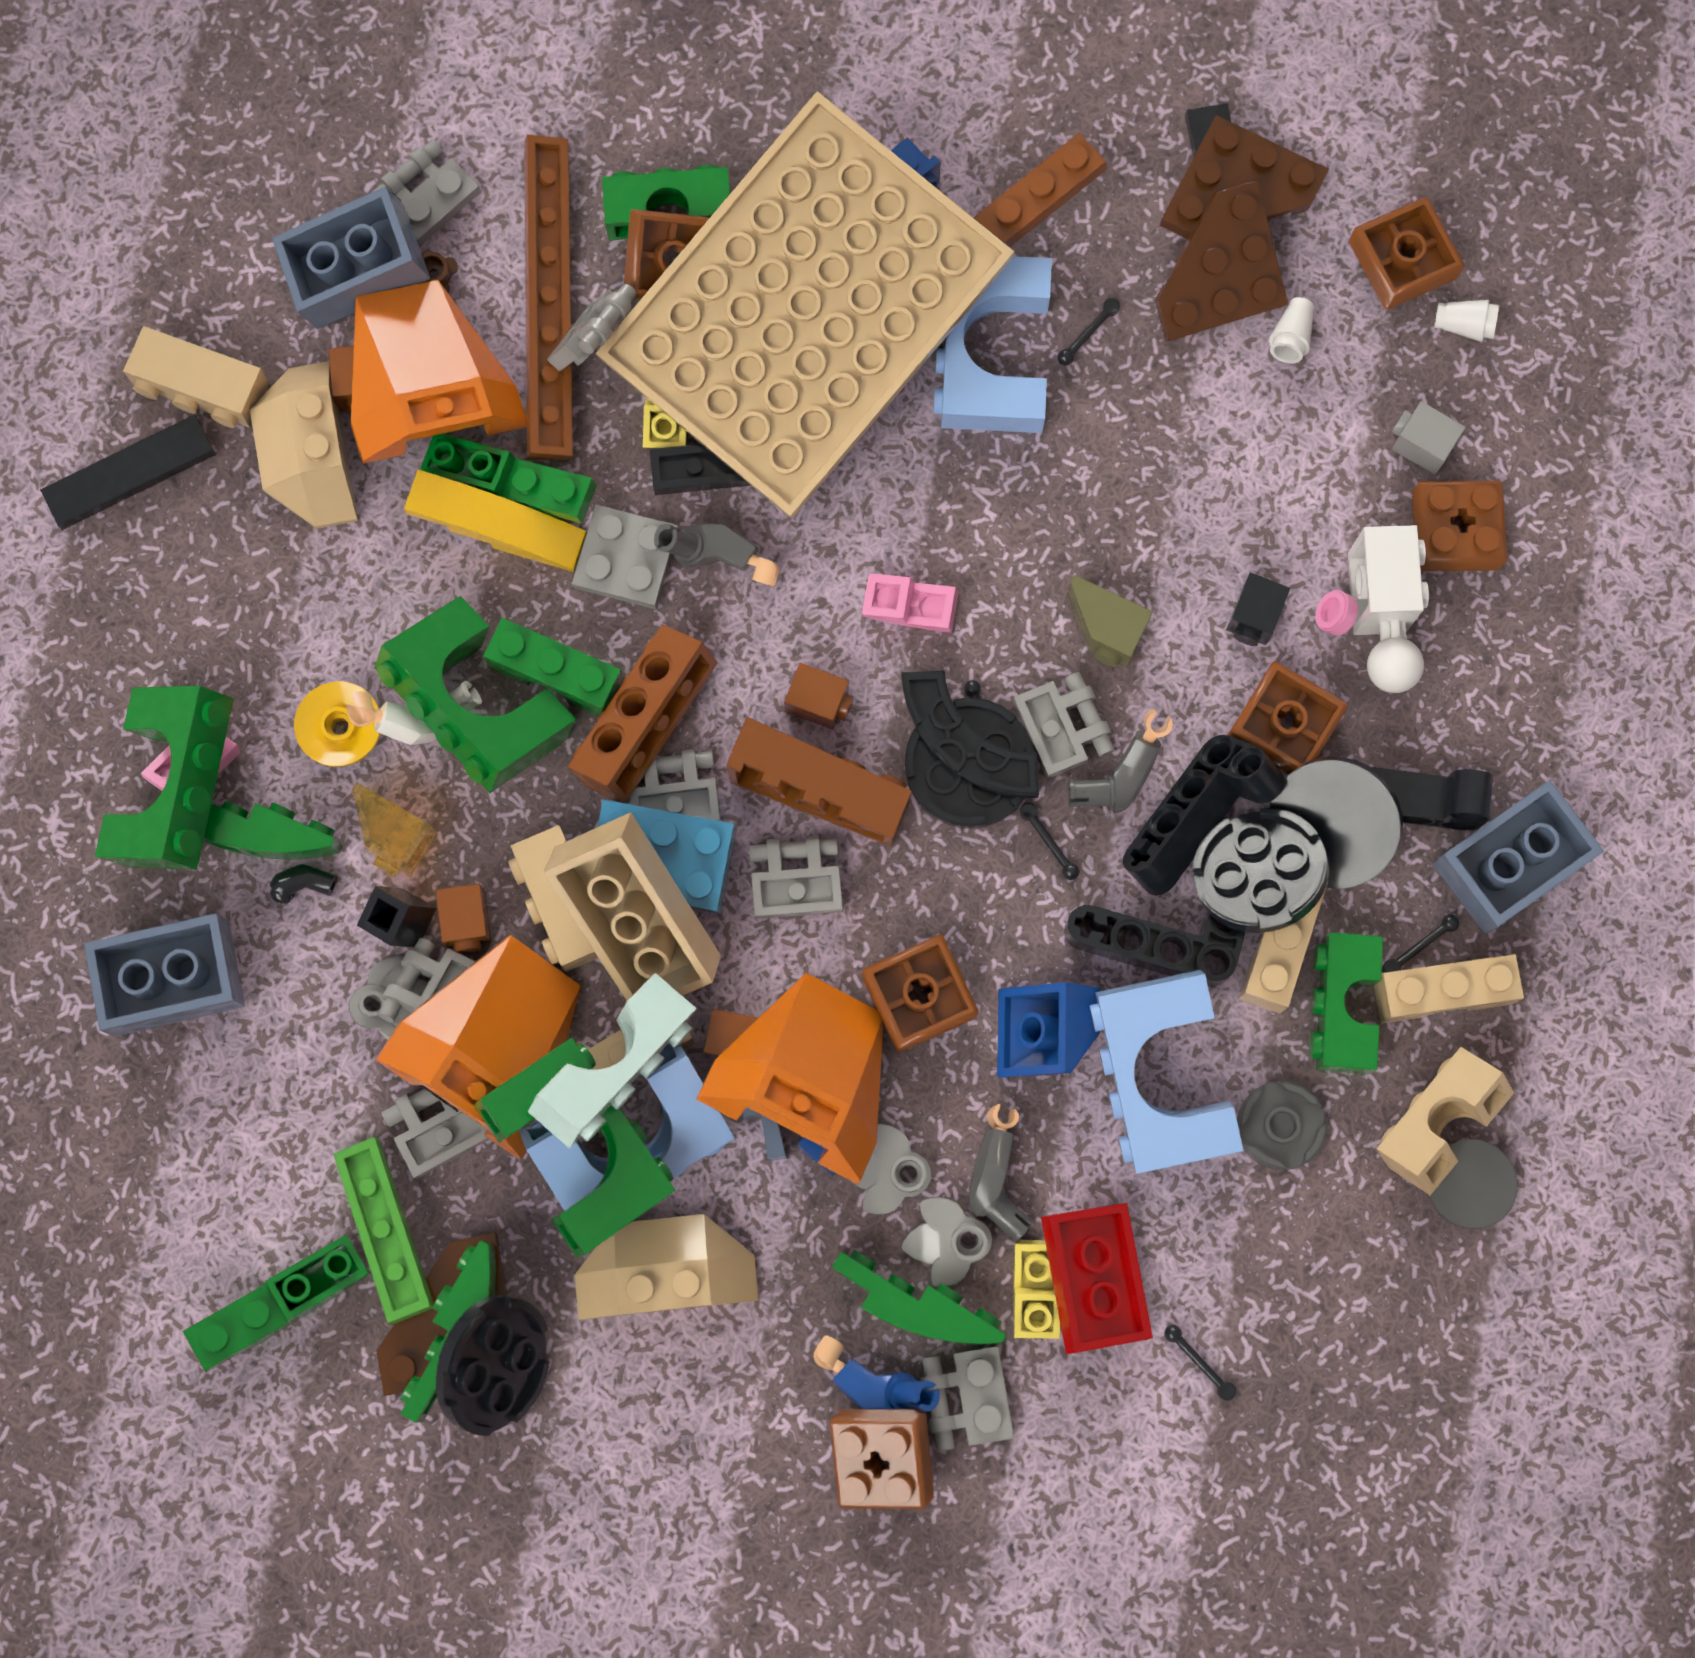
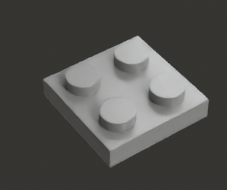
[572,504,678,609]

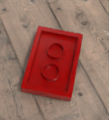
[1041,1203,1153,1354]

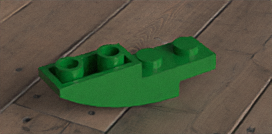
[420,434,597,523]
[203,801,343,860]
[182,1235,369,1373]
[400,1240,496,1423]
[832,1250,1006,1344]

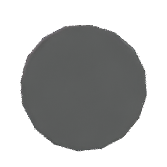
[1237,1081,1327,1171]
[1426,1139,1518,1229]

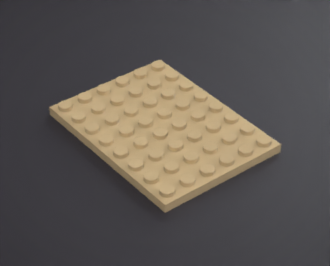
[595,91,1015,519]

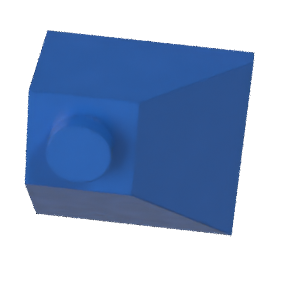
[997,982,1101,1078]

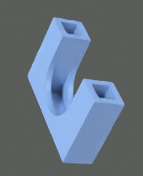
[933,256,1052,433]
[1089,970,1243,1174]
[518,1044,735,1210]

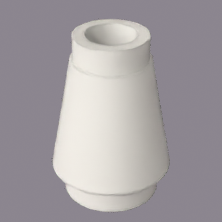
[1269,297,1315,363]
[1434,299,1499,342]

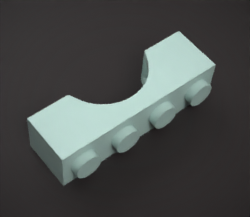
[528,973,696,1149]

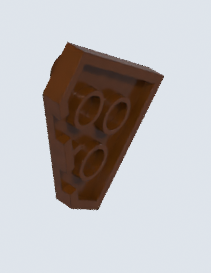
[1160,115,1329,239]
[1155,180,1289,341]
[377,1233,508,1396]

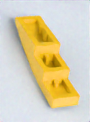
[404,470,587,572]

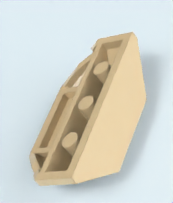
[250,361,358,529]
[575,1214,759,1320]

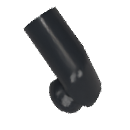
[270,864,337,904]

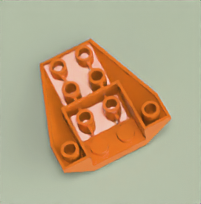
[351,280,527,464]
[375,935,581,1160]
[696,973,884,1184]

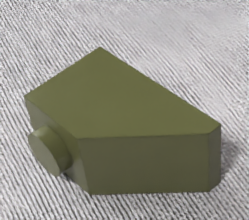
[1067,575,1153,668]

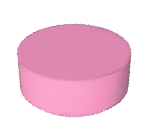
[1315,590,1358,636]

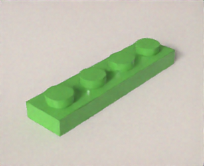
[333,1137,434,1325]

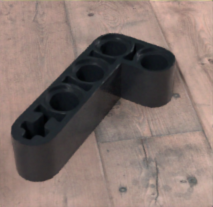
[1123,735,1285,896]
[1369,766,1493,831]
[1064,905,1246,987]

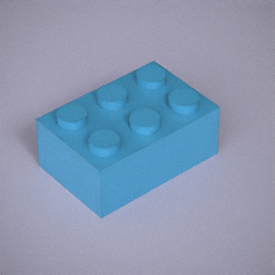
[598,800,737,914]

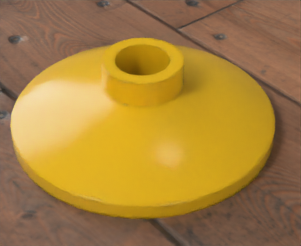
[294,681,381,767]

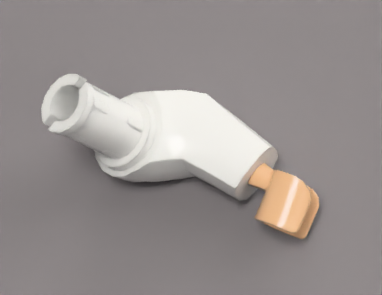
[346,681,482,745]

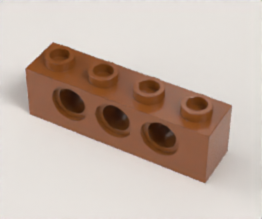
[567,624,718,803]

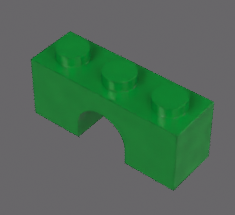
[602,164,730,241]
[483,618,624,716]
[1309,932,1383,1074]

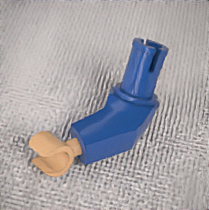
[814,1335,940,1411]

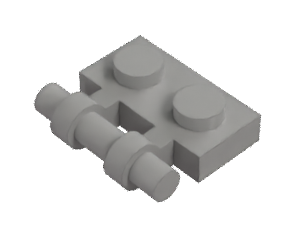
[371,139,481,246]
[547,284,636,371]
[1013,672,1115,779]
[629,749,721,821]
[749,835,843,919]
[378,938,475,1022]
[381,1089,490,1179]
[920,1346,1014,1451]

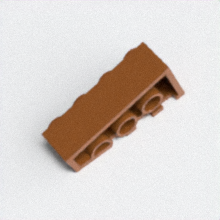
[726,717,912,847]

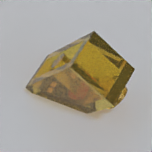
[352,782,438,878]

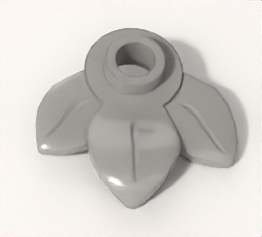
[349,956,428,1040]
[850,1124,931,1215]
[901,1197,992,1286]

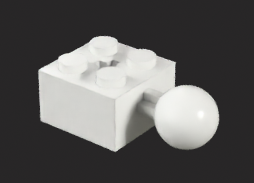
[1348,525,1429,693]

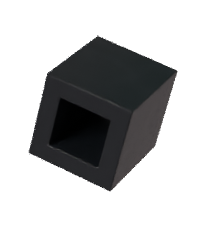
[1226,572,1290,646]
[357,886,437,947]

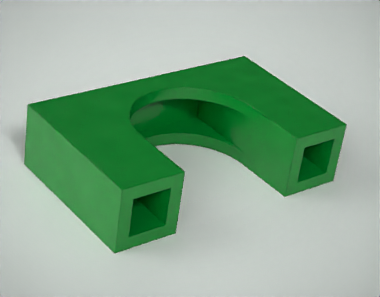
[374,596,576,793]
[94,686,234,870]
[474,1038,676,1258]

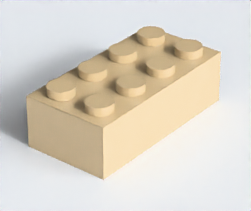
[543,812,721,1001]

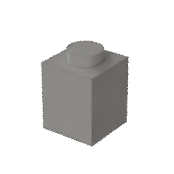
[1392,401,1465,475]

